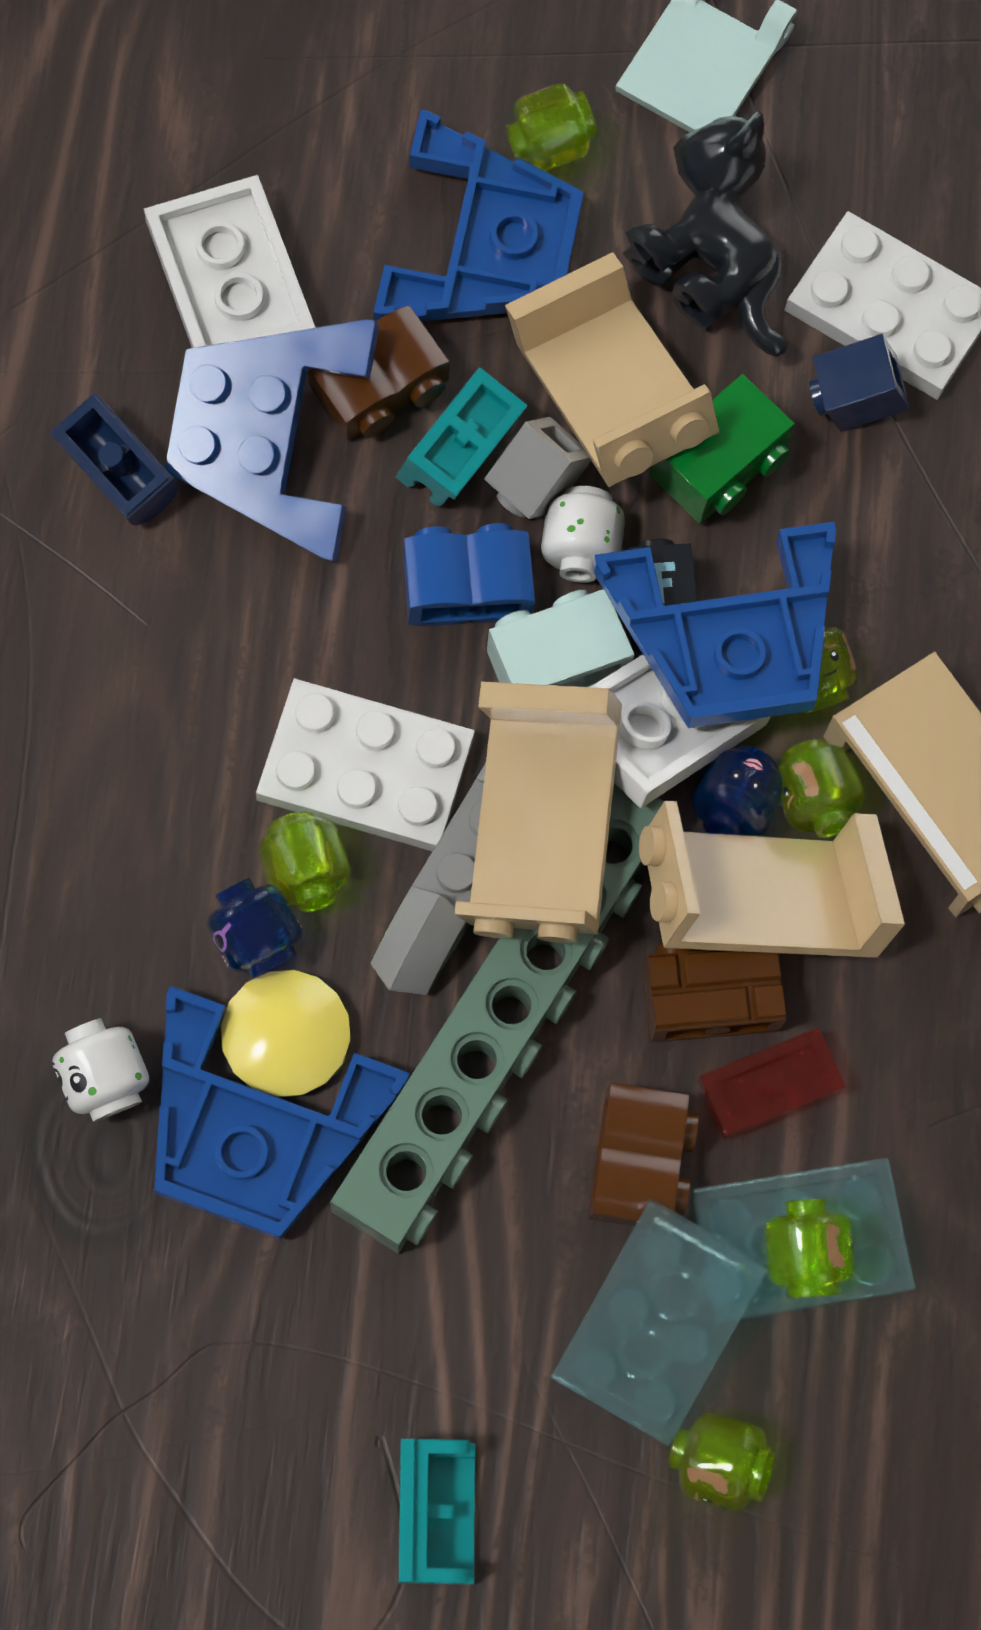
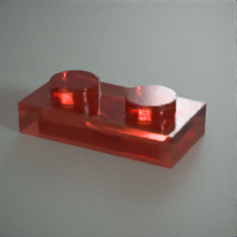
[697,1027,846,1141]

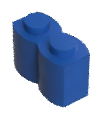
[403,523,535,626]

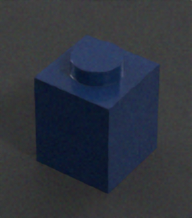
[809,334,910,432]

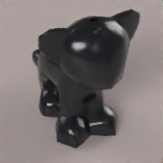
[623,111,788,357]

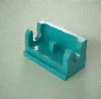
[395,367,528,506]
[398,1439,475,1585]

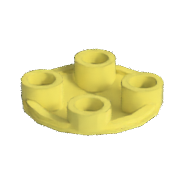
[221,970,351,1097]

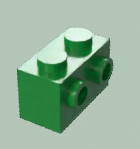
[649,374,795,524]

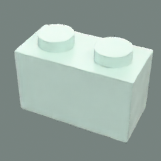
[487,589,635,687]

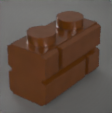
[642,944,786,1043]

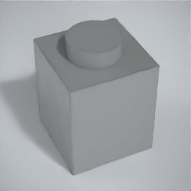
[484,417,591,519]

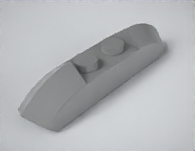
[370,763,486,995]

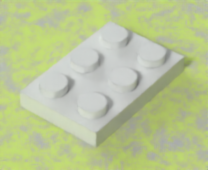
[144,175,315,348]
[784,211,981,400]
[591,655,770,809]
[256,678,475,851]

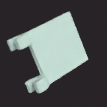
[616,0,797,132]

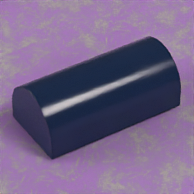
[49,392,178,525]

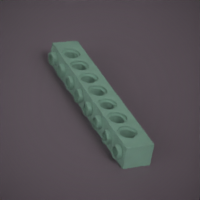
[330,783,664,1254]

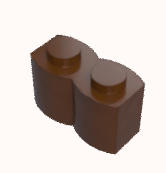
[307,305,449,440]
[588,1082,699,1231]

